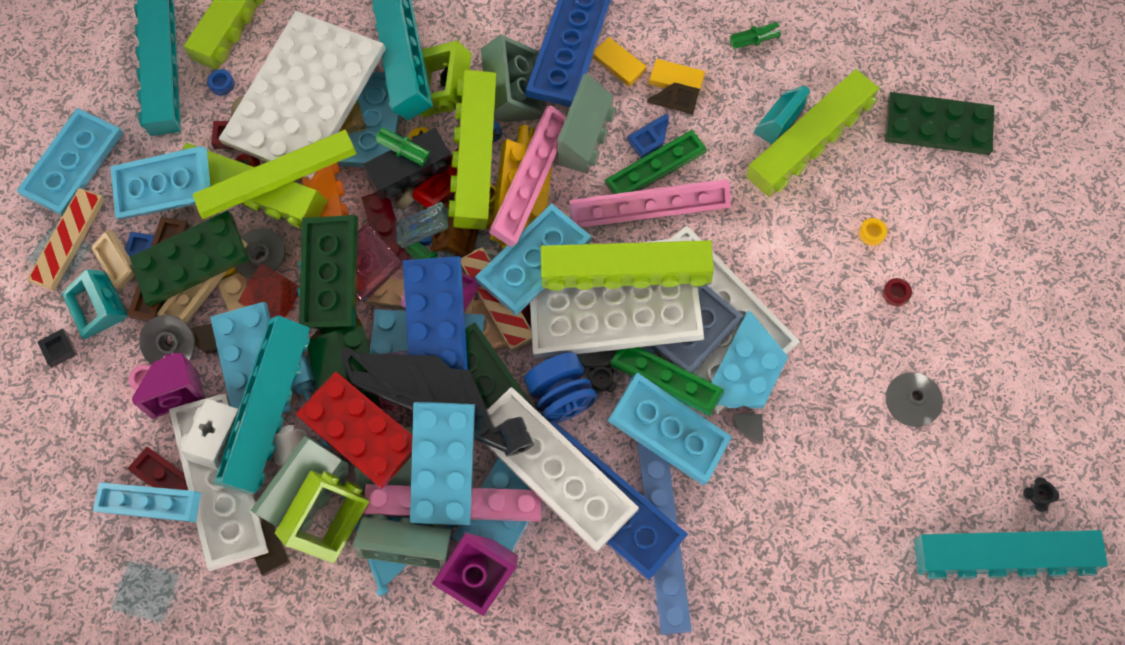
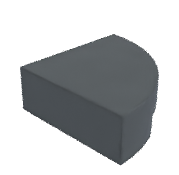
[733,414,764,444]

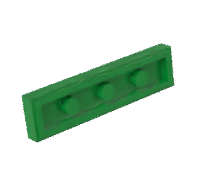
[605,130,707,194]
[610,347,724,416]

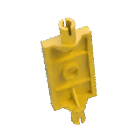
[490,125,552,250]

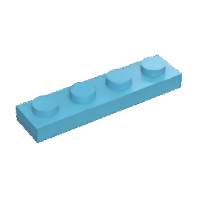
[93,482,202,523]

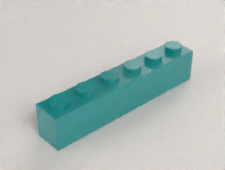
[134,0,181,136]
[372,0,433,121]
[213,315,310,494]
[914,530,1108,580]

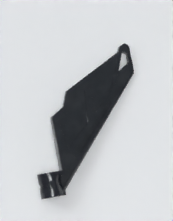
[341,348,534,457]

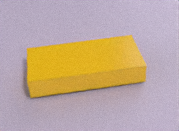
[593,37,647,87]
[649,59,706,90]

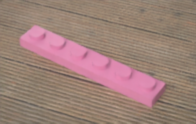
[489,105,567,247]
[569,179,731,228]
[363,484,542,522]

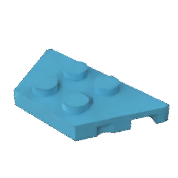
[711,311,788,408]

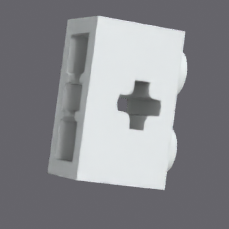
[180,399,238,471]

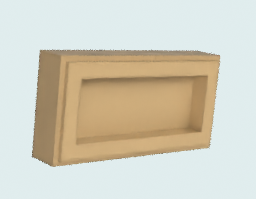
[91,230,135,289]

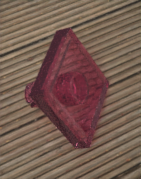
[357,223,403,302]

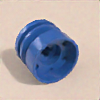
[524,352,598,423]

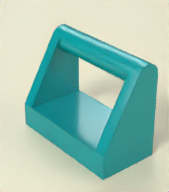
[754,85,810,144]
[62,269,128,339]

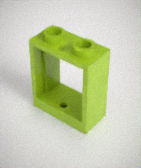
[419,40,472,117]
[275,470,370,563]

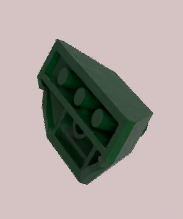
[307,314,380,408]

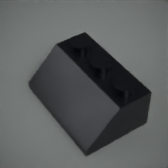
[363,127,452,200]

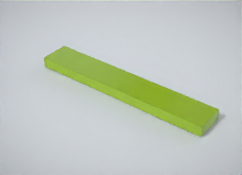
[192,129,357,219]

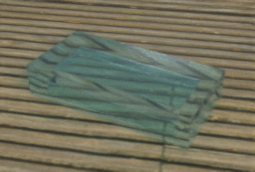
[396,202,448,248]

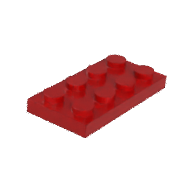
[295,372,413,489]

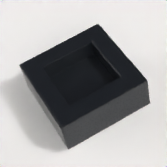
[37,328,78,368]

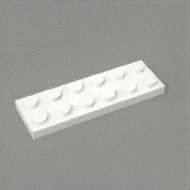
[484,387,639,553]
[169,393,269,572]

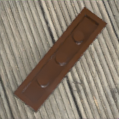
[127,216,190,322]

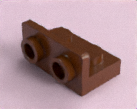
[430,199,479,258]

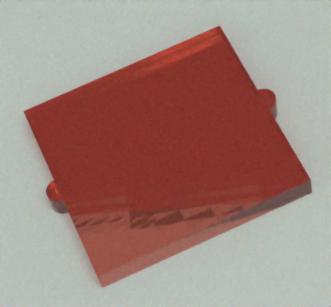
[237,263,300,319]

